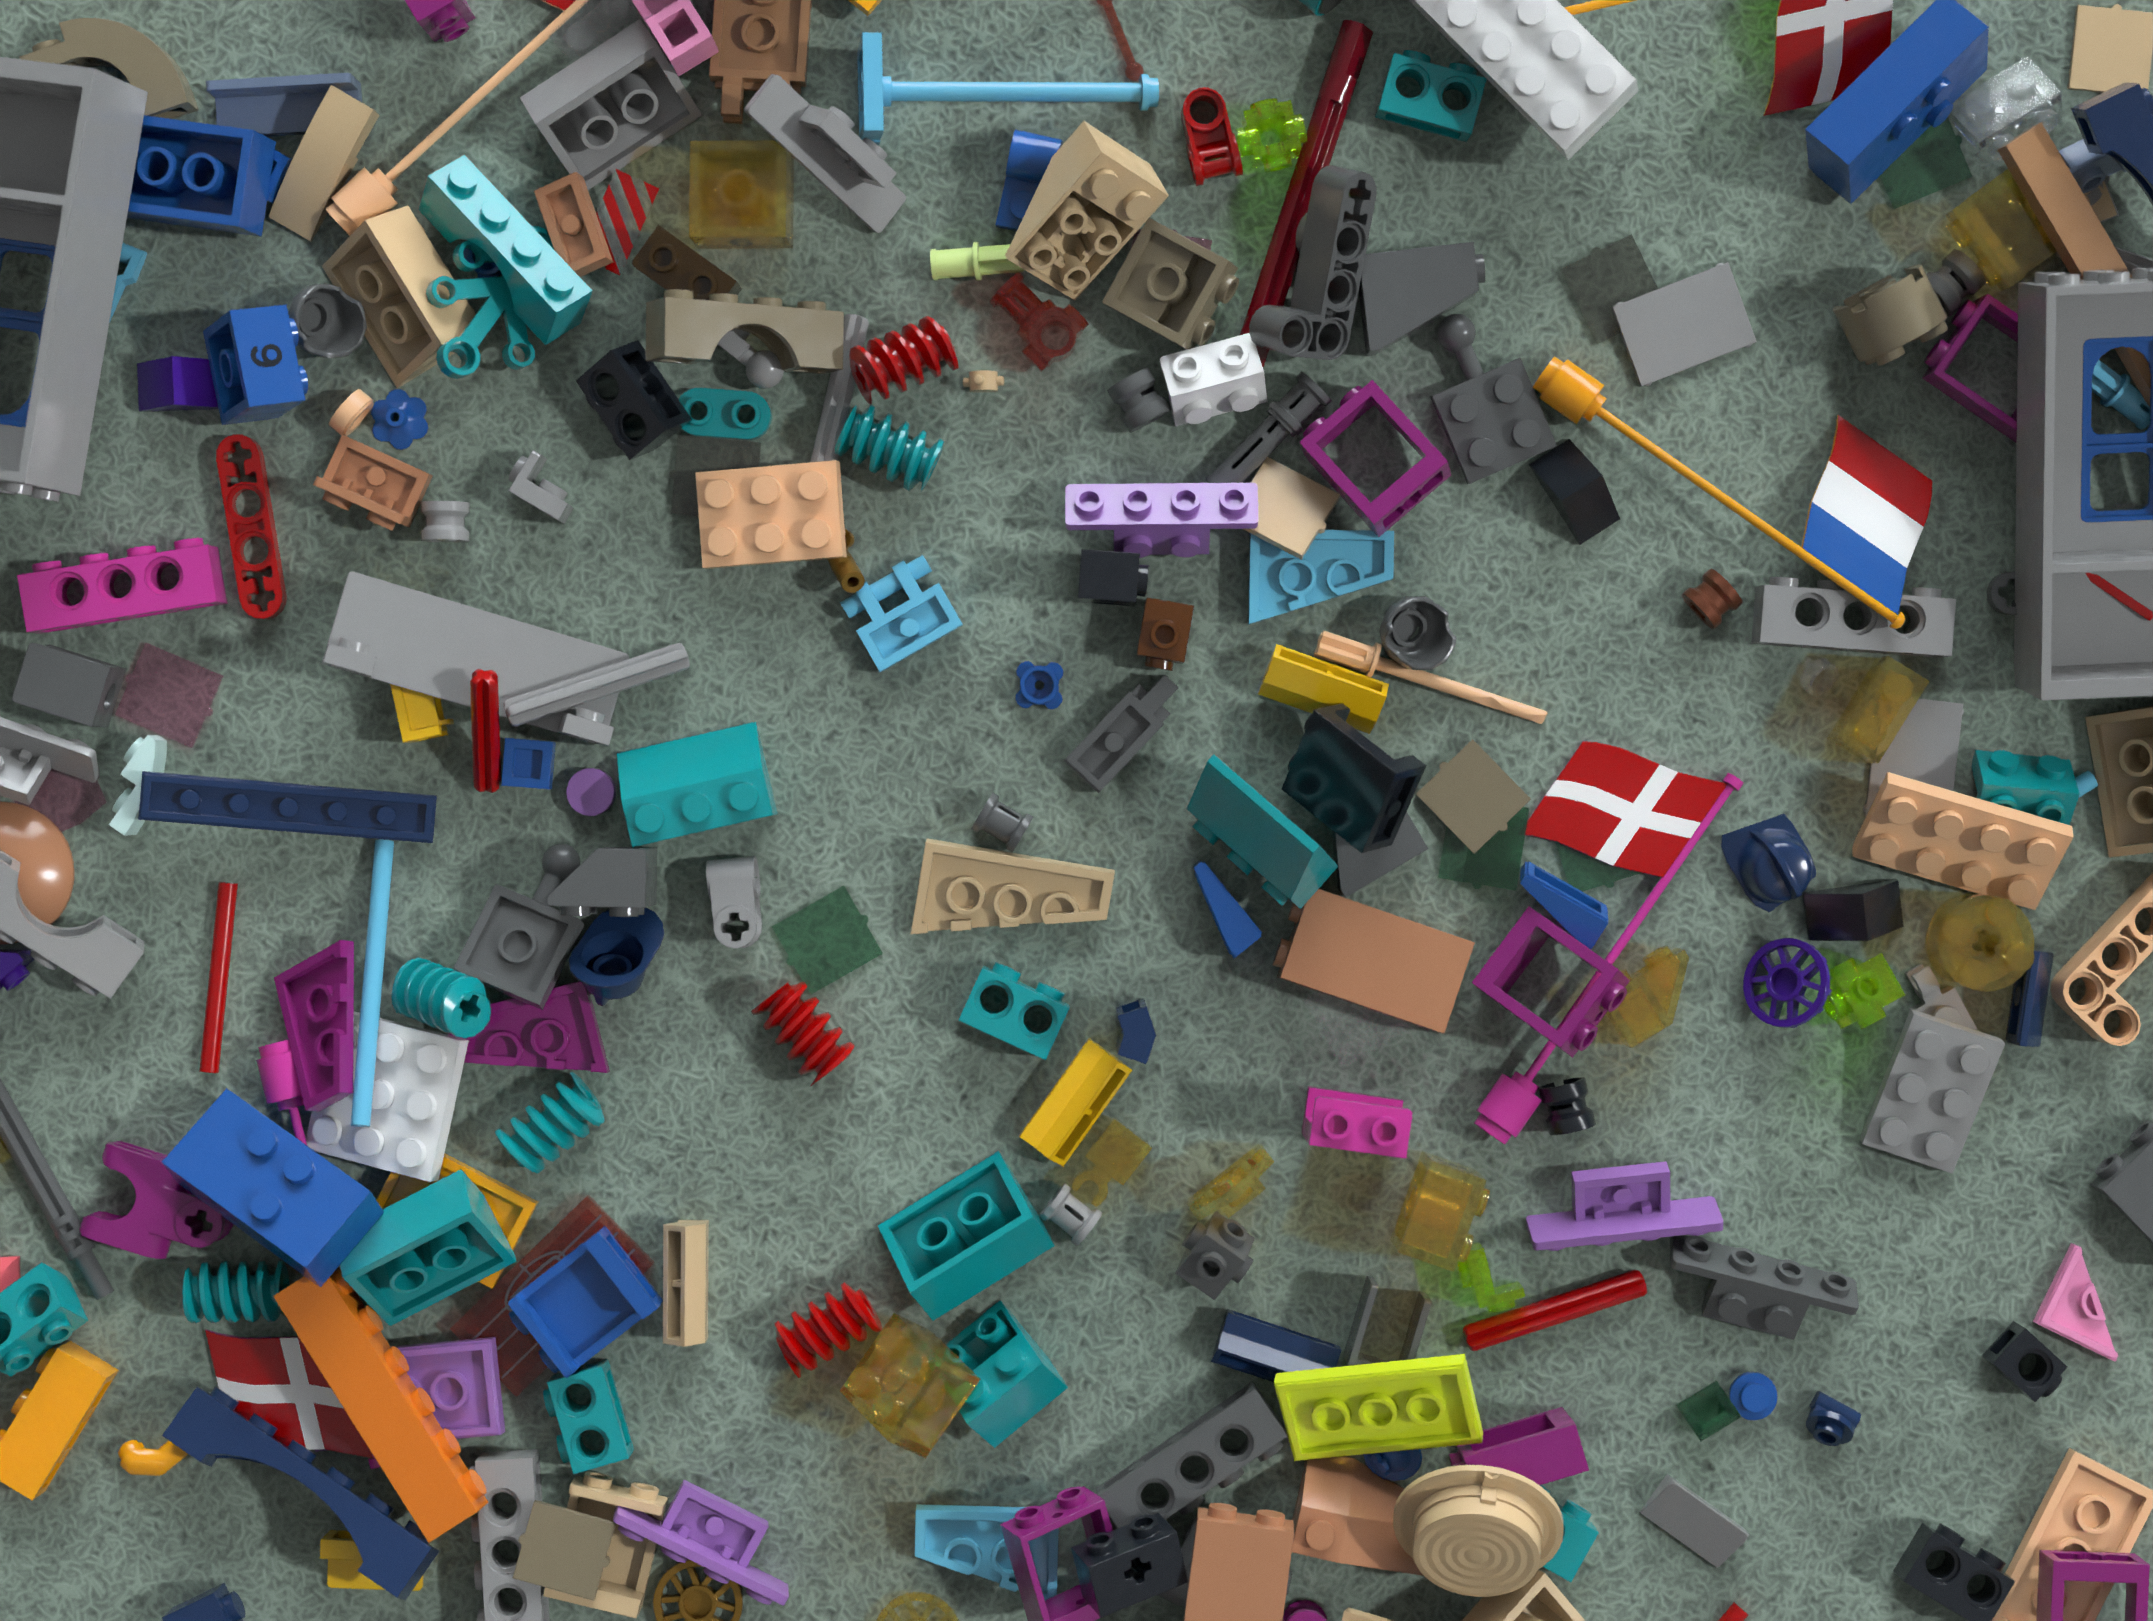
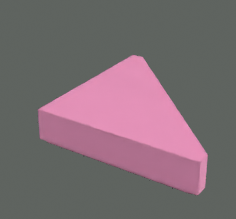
[2033,1243,2118,1362]

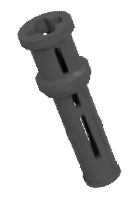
[1205,371,1332,483]

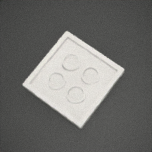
[306,1011,469,1182]

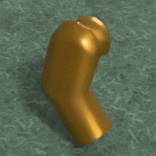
[827,528,865,593]

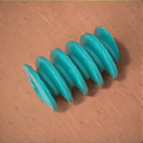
[835,404,944,492]
[391,957,491,1038]
[495,1072,605,1173]
[182,1260,290,1323]

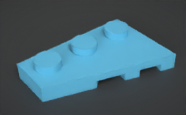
[1248,530,1394,625]

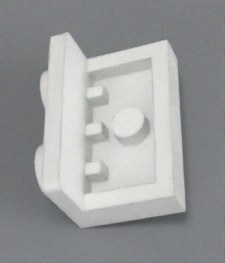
[1160,333,1268,426]

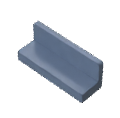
[206,73,362,137]

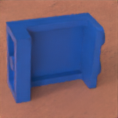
[508,1226,663,1378]

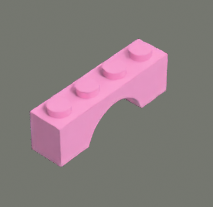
[631,0,719,77]

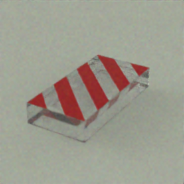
[596,169,661,278]

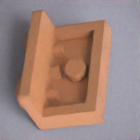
[313,435,433,531]

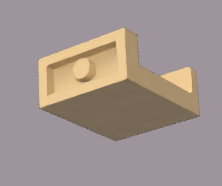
[543,1471,668,1618]

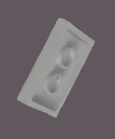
[1860,1009,2005,1174]

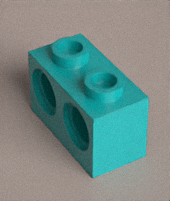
[1375,50,1487,142]
[958,962,1070,1060]
[0,1262,88,1377]
[543,1359,634,1474]

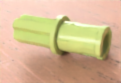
[930,242,1025,281]

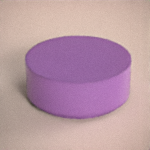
[566,768,616,816]

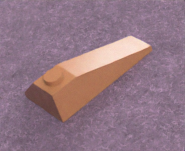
[1292,1456,1424,1576]

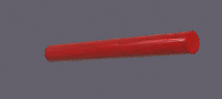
[199,882,238,1073]

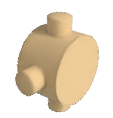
[963,370,1004,392]

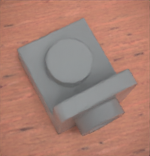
[508,450,574,524]

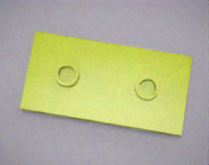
[1274,1354,1483,1461]

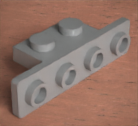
[745,74,906,233]
[0,716,100,805]

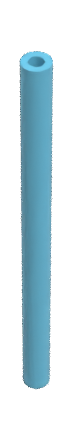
[351,839,394,1127]

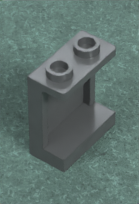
[2090,1120,2153,1245]

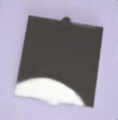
[1560,234,1658,344]
[670,435,761,516]

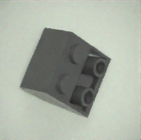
[547,847,658,917]

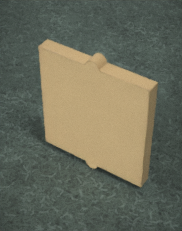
[2068,4,2153,93]
[1243,457,1340,560]

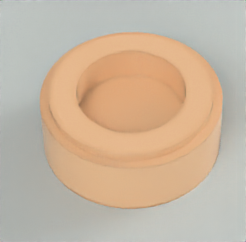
[329,389,374,436]

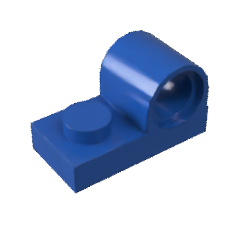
[995,129,1063,232]

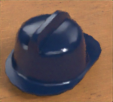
[1721,814,1816,912]
[569,908,664,1006]

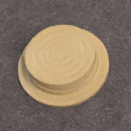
[1393,1465,1564,1597]

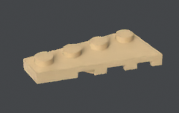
[911,839,1115,934]

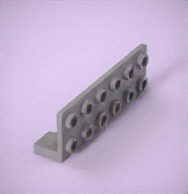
[321,572,629,746]

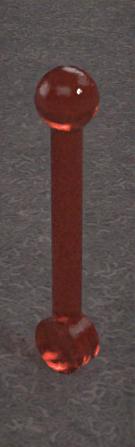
[1096,0,1144,81]

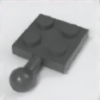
[1430,314,1557,484]
[453,844,584,1010]

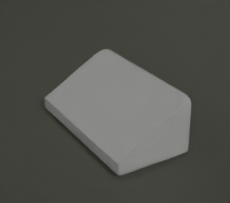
[1640,1474,1750,1568]

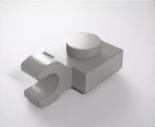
[1905,964,1977,1030]

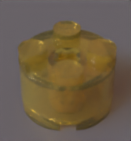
[1925,893,2035,992]

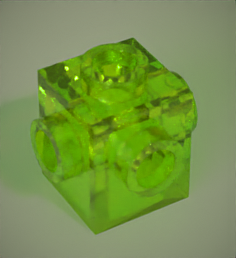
[1235,98,1307,172]
[1823,953,1906,1030]

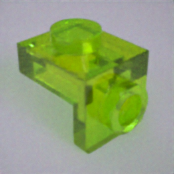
[1455,1242,1525,1312]

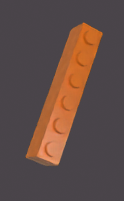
[273,1266,489,1543]

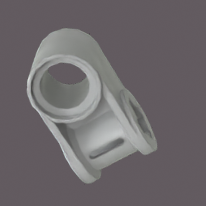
[706,856,762,948]

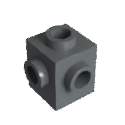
[1175,1211,1255,1300]

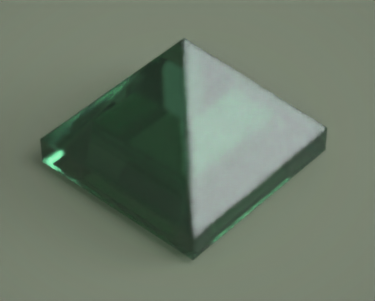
[1676,1381,1741,1442]

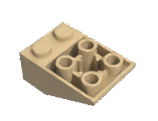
[1005,121,1169,300]

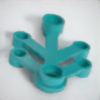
[426,226,554,379]

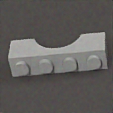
[0,850,144,999]

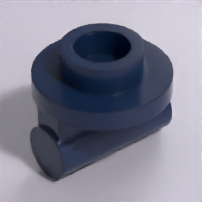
[1806,1391,1861,1446]

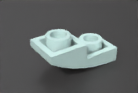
[109,735,167,836]

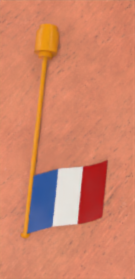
[1533,356,1932,629]

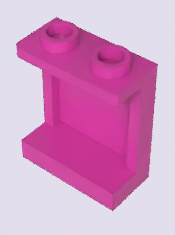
[1301,1086,1412,1159]

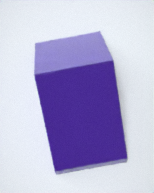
[137,356,219,412]

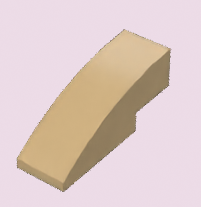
[268,85,380,241]

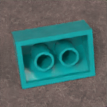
[617,722,778,847]
[1186,754,1338,909]
[878,1151,1055,1321]
[340,1169,517,1326]

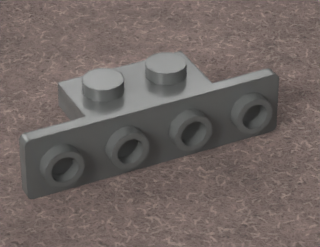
[1670,1235,1859,1340]

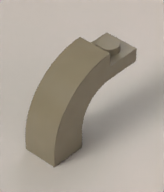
[19,18,199,119]

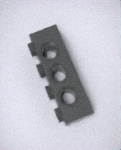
[1096,1381,1288,1528]

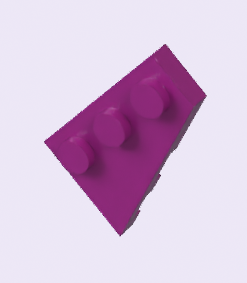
[274,940,354,1112]
[449,981,610,1073]

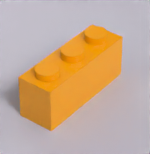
[0,1341,119,1500]

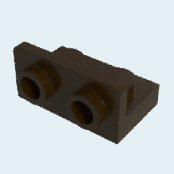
[632,225,742,300]

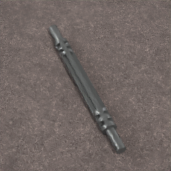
[0,1078,114,1300]

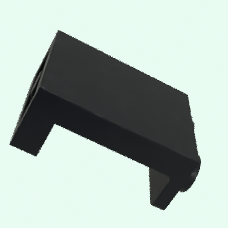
[1282,703,1427,853]

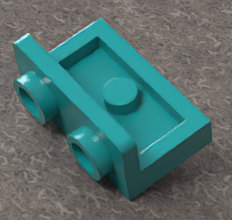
[1972,750,2080,825]

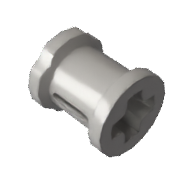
[1039,1183,1103,1246]

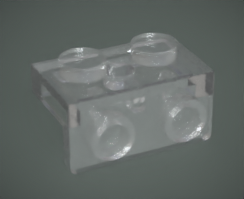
[1948,56,2062,169]

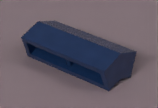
[1116,998,1156,1064]
[1211,1309,1342,1382]

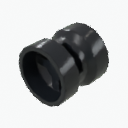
[1539,1077,1596,1135]

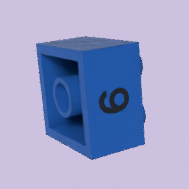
[203,305,308,425]

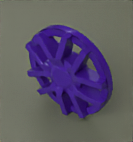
[1743,938,1832,1028]

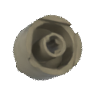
[1833,264,1948,366]

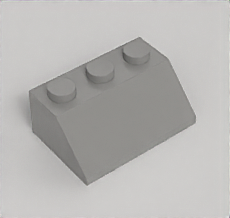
[520,19,702,190]

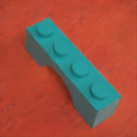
[419,155,592,345]

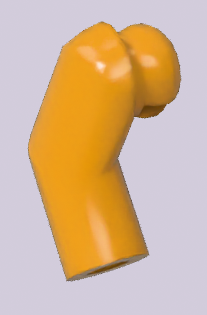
[118,1440,188,1476]

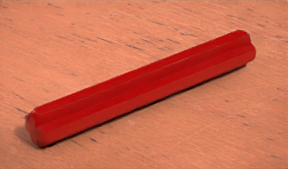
[1463,1270,1647,1351]

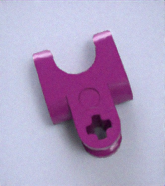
[79,1141,234,1259]

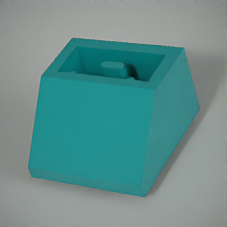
[927,1300,1068,1448]

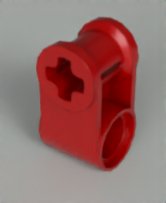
[1181,87,1243,186]

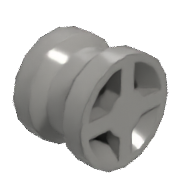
[421,501,470,542]

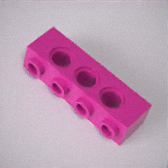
[17,538,228,634]

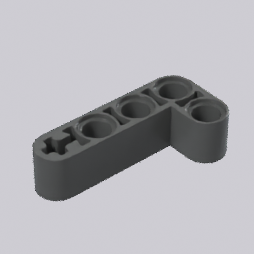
[1249,165,1377,360]

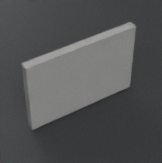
[1611,262,1757,387]
[1863,694,1964,817]

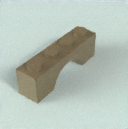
[646,290,844,374]

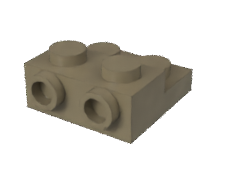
[1102,218,1239,350]

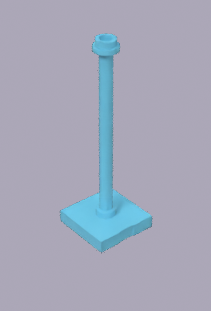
[857,32,1159,146]

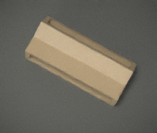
[663,1220,709,1347]

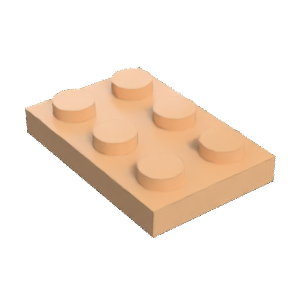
[695,460,847,569]

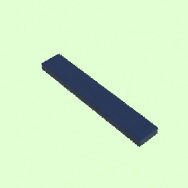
[138,771,437,843]

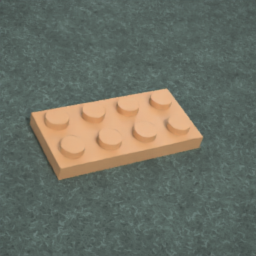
[1852,772,2073,910]
[1992,1448,2153,1621]

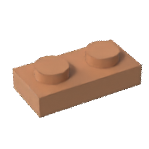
[534,172,613,277]

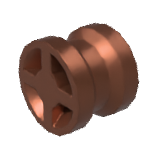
[1681,568,1743,629]

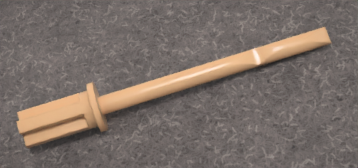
[1314,630,1548,724]

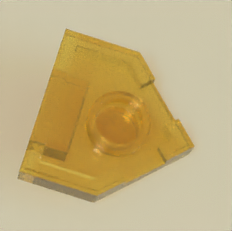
[1187,1144,1274,1221]

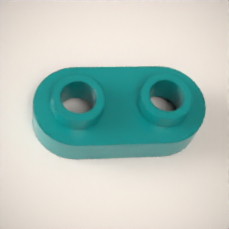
[679,388,772,440]

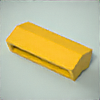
[1258,644,1389,734]
[1020,1038,1132,1167]

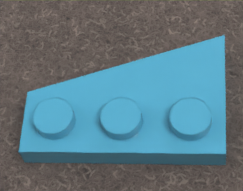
[915,1504,1059,1600]

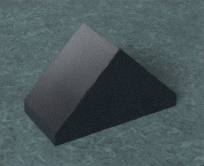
[1529,439,1620,545]
[1802,879,1904,941]

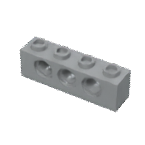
[1751,577,1956,658]
[469,1449,550,1621]

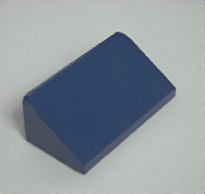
[2005,948,2054,1047]

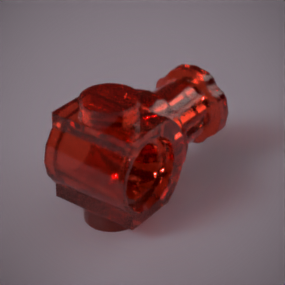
[989,272,1089,372]

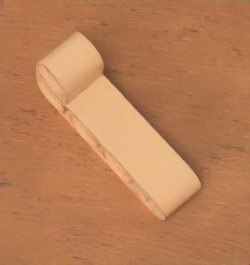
[2050,873,2153,1046]

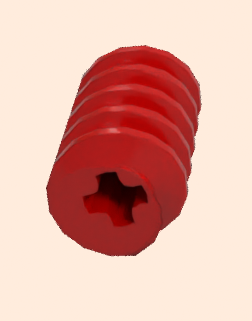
[849,316,959,405]
[751,981,855,1086]
[774,1282,883,1378]

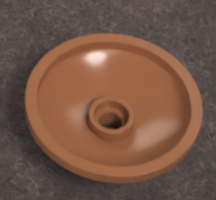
[0,802,75,944]

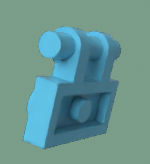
[840,555,963,672]

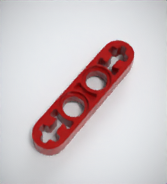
[216,434,287,620]

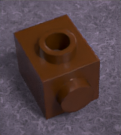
[1136,597,1194,671]

